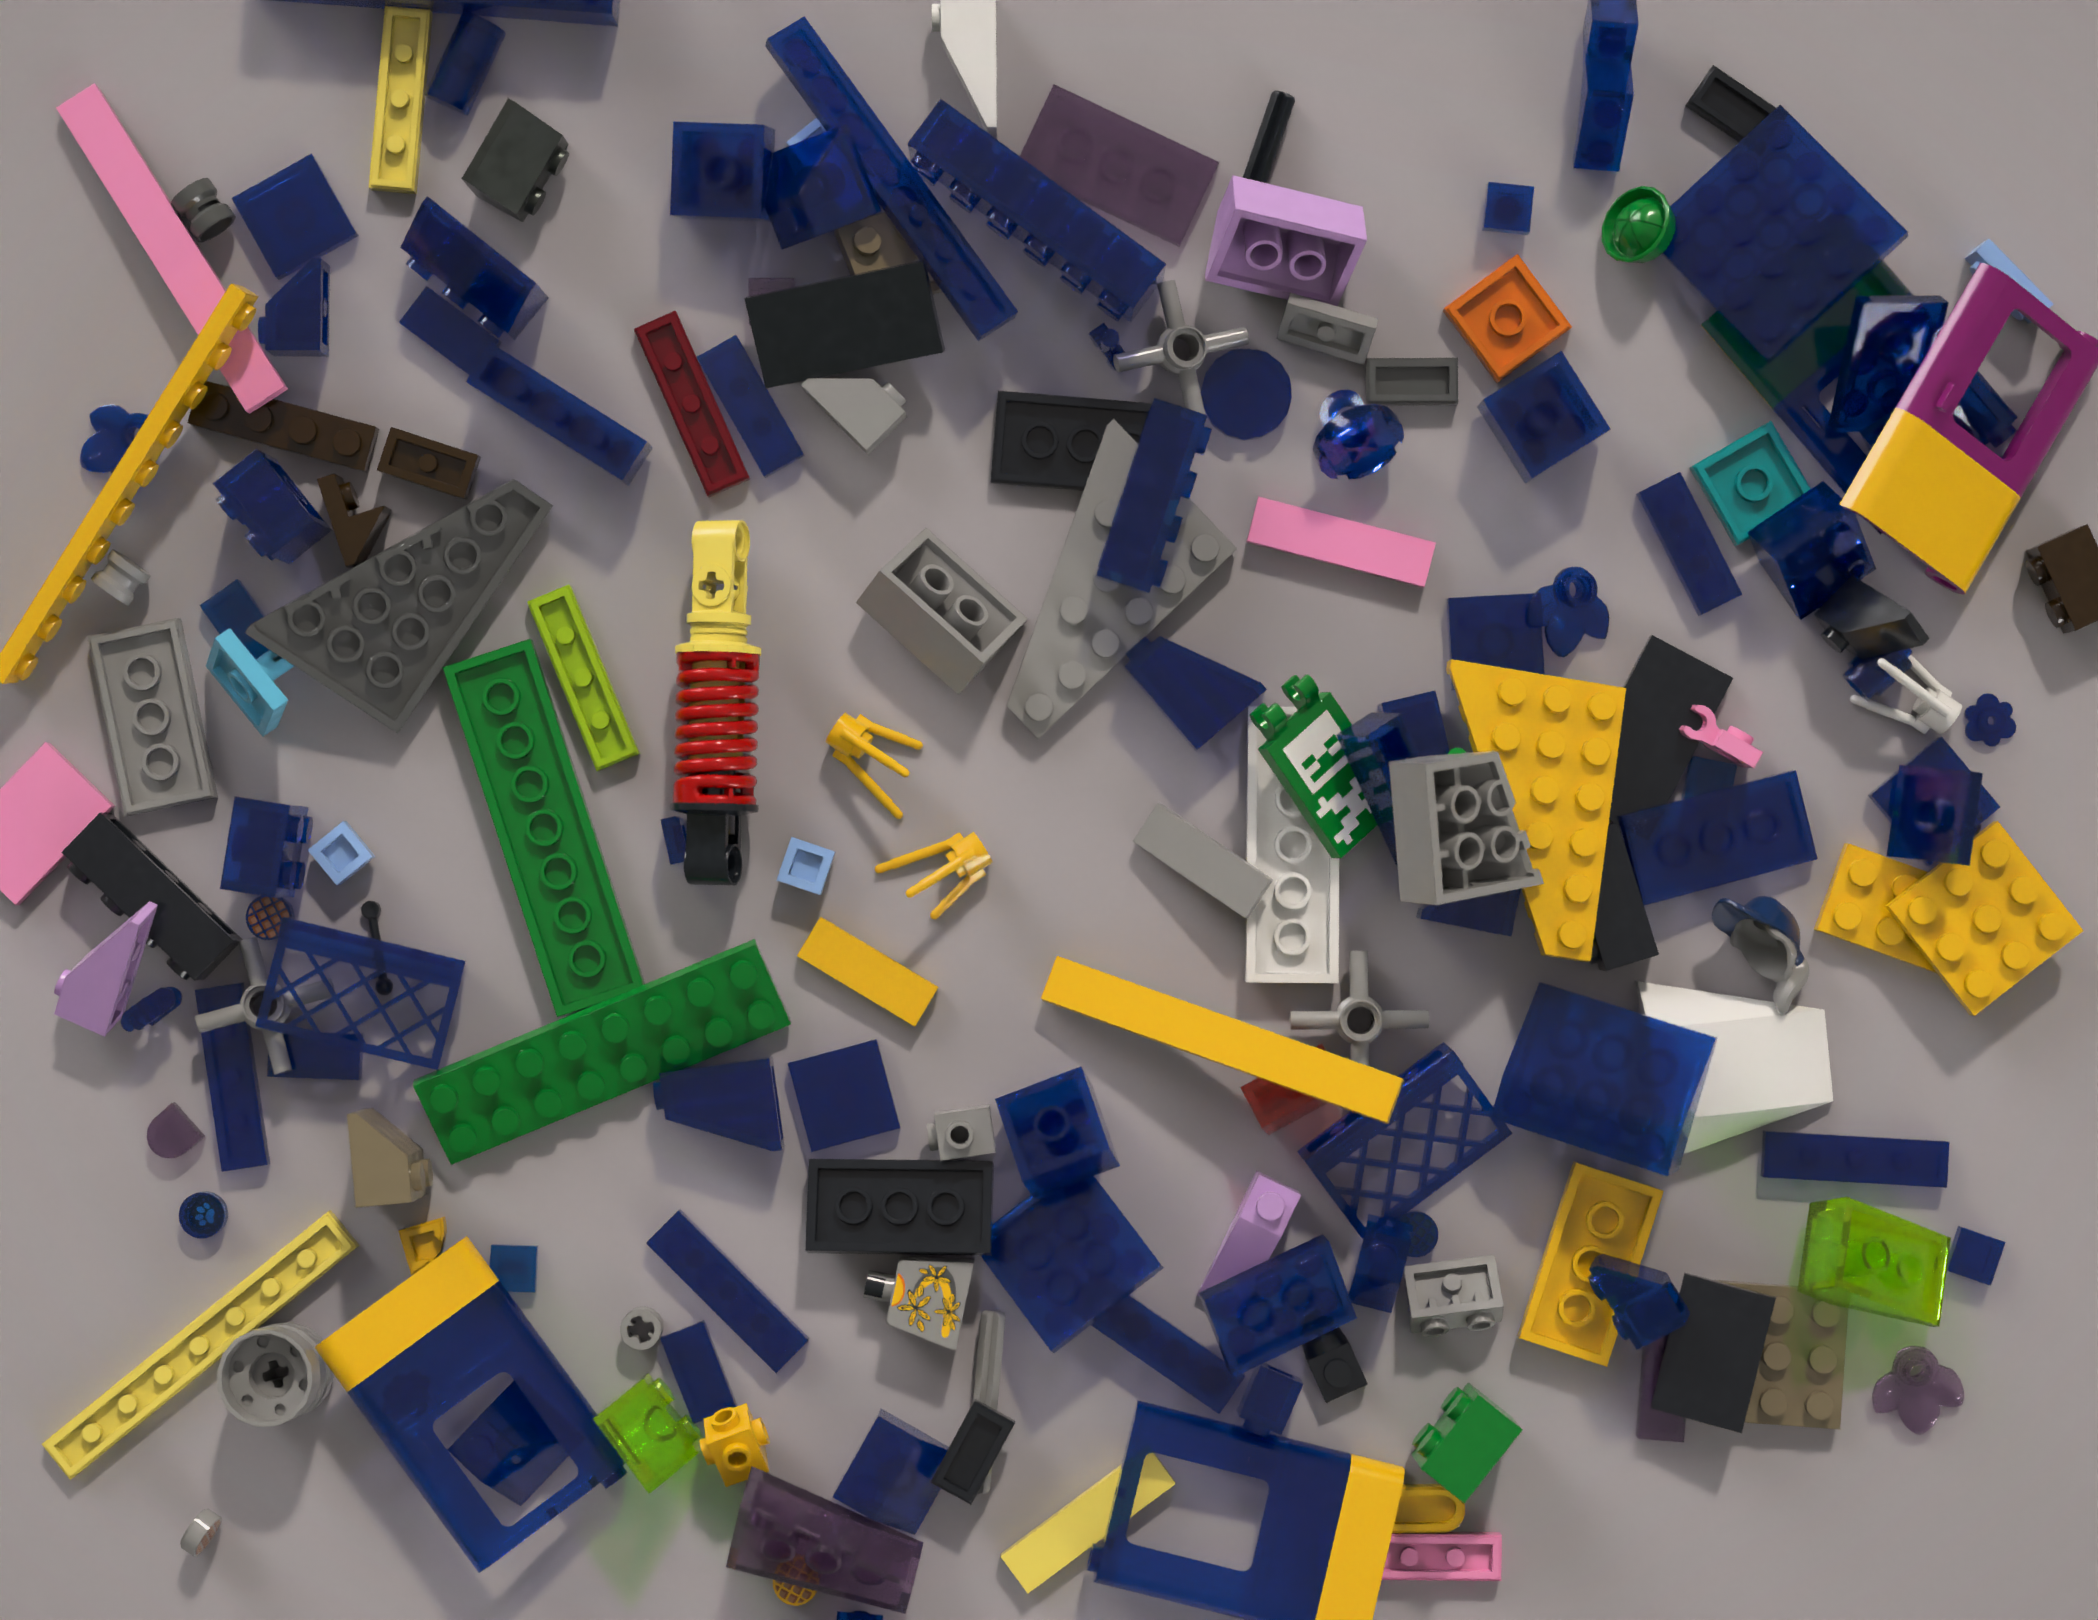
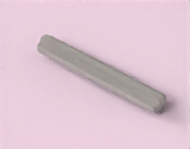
[973,1310,1006,1494]

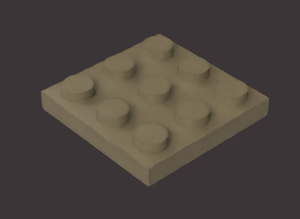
[1715,1280,1849,1429]

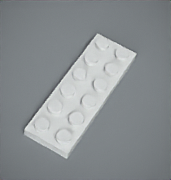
[1245,706,1339,983]

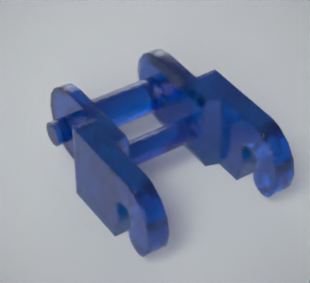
[121,987,182,1032]

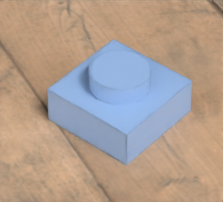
[308,821,376,886]
[777,837,836,895]

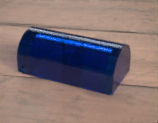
[424,11,506,116]

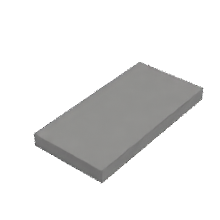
[88,618,218,816]

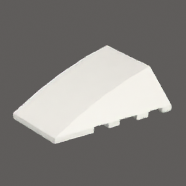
[1636,981,1833,1164]

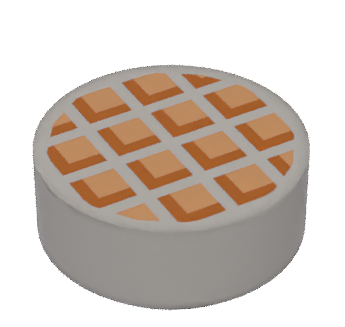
[180,1509,222,1557]

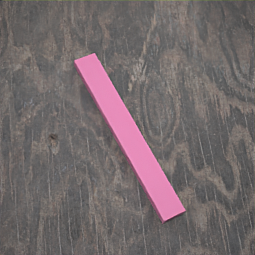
[56,83,288,414]

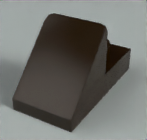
[317,473,391,569]

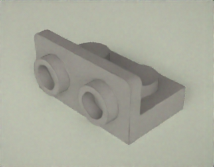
[1403,1255,1504,1337]

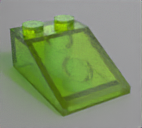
[1797,1197,1951,1327]

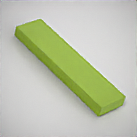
[527,584,641,772]

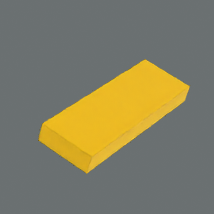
[797,916,939,1027]

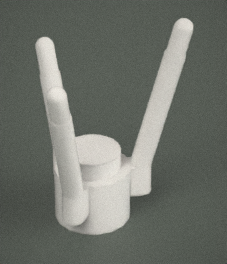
[1850,649,1962,735]

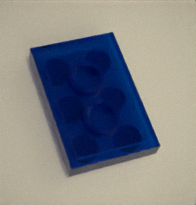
[1828,295,1949,432]
[1198,1234,1357,1377]

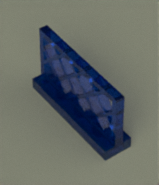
[255,917,466,1071]
[1297,1042,1513,1243]

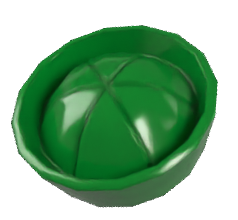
[1602,186,1675,263]

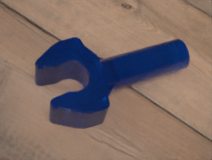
[1089,323,1125,371]

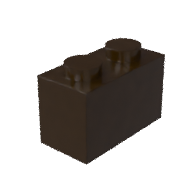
[2026,524,2098,634]

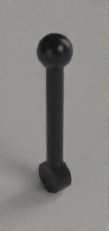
[361,901,393,996]

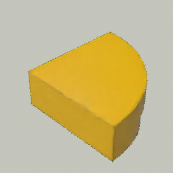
[398,1216,447,1275]

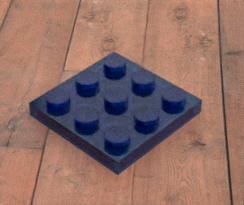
[980,1157,1164,1353]

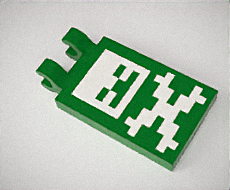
[1249,674,1393,858]

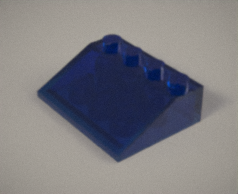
[1491,982,1718,1177]

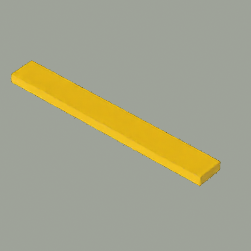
[1041,956,1404,1124]

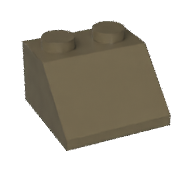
[347,1108,433,1208]

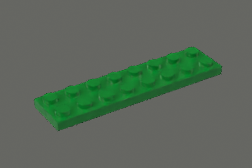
[443,639,645,1017]
[413,939,791,1165]

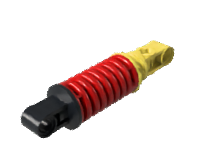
[670,520,762,885]

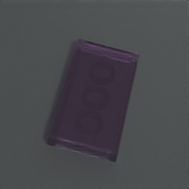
[1015,84,1219,247]

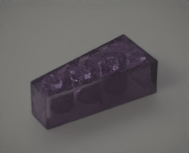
[726,1466,924,1614]

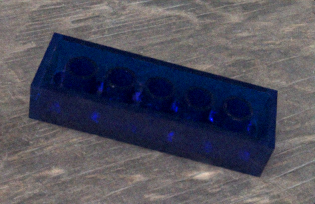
[907,98,1166,322]

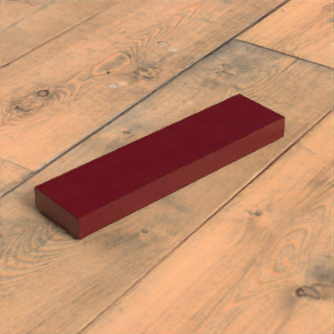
[634,310,750,497]

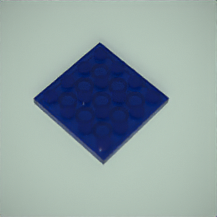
[1662,105,1908,364]

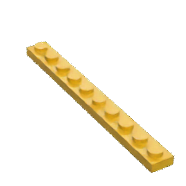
[0,283,259,684]

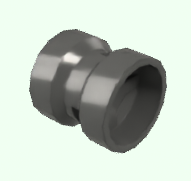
[171,178,236,243]

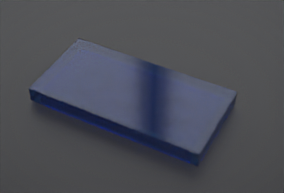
[1618,770,1818,906]

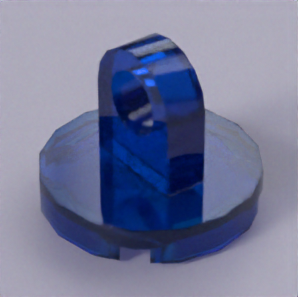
[1313,390,1404,480]

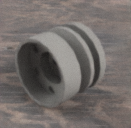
[217,1322,334,1427]

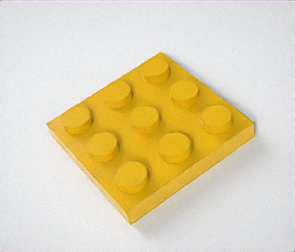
[1885,821,2084,1016]

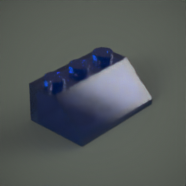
[400,196,549,340]

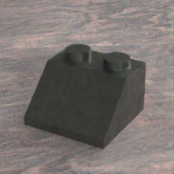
[461,98,569,223]

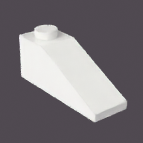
[932,0,997,136]

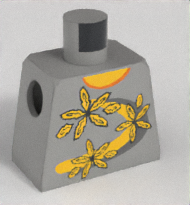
[863,1256,975,1350]

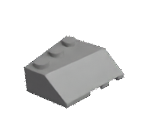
[1389,751,1544,905]

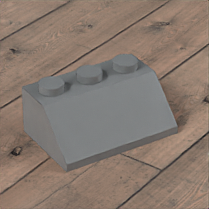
[855,528,1028,695]

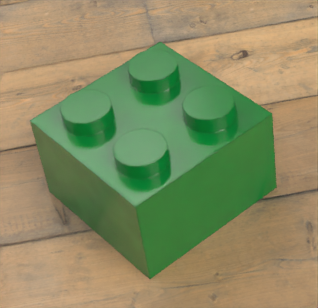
[1412,1382,1523,1504]

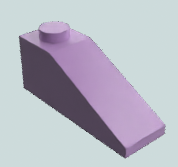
[54,901,158,1037]
[1197,1170,1301,1315]

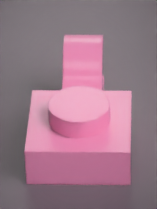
[1679,705,1763,768]

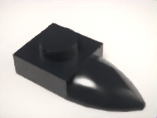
[1301,1307,1368,1403]

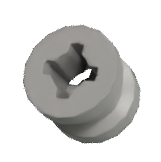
[91,549,151,606]

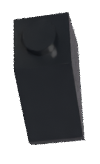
[1814,575,1929,659]

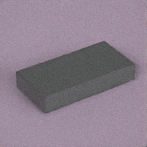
[1365,358,1458,406]

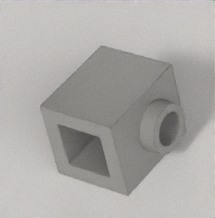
[927,1104,996,1161]

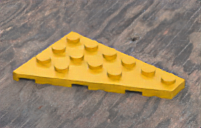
[1446,659,1626,962]

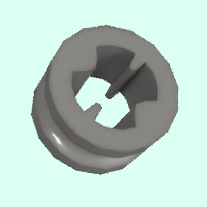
[620,1307,663,1350]

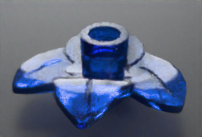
[80,404,148,474]
[1526,566,1610,657]

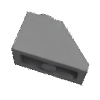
[801,378,907,455]

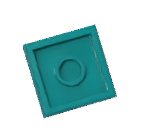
[1690,421,1817,547]

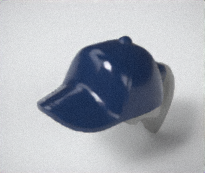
[1712,896,1809,1014]

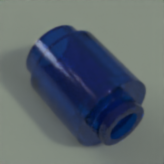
[1843,648,1913,701]

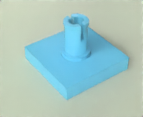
[206,628,295,737]

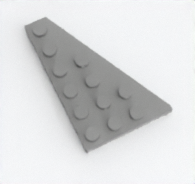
[1006,419,1237,739]

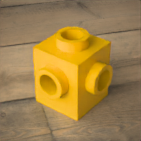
[699,1403,770,1487]

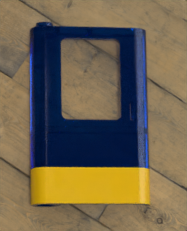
[314,1236,630,1573]
[1086,1400,1405,1620]

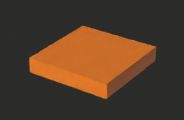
[1442,254,1572,383]

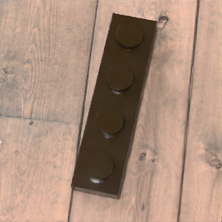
[187,381,379,473]

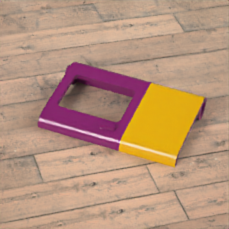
[1839,262,2098,595]

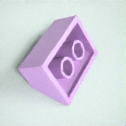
[1205,175,1367,306]

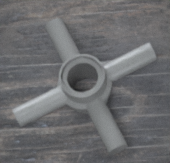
[1113,280,1249,419]
[195,937,336,1075]
[1290,951,1429,1066]

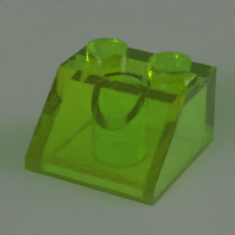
[593,1373,703,1494]

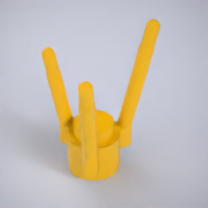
[825,712,923,819]
[875,832,993,920]

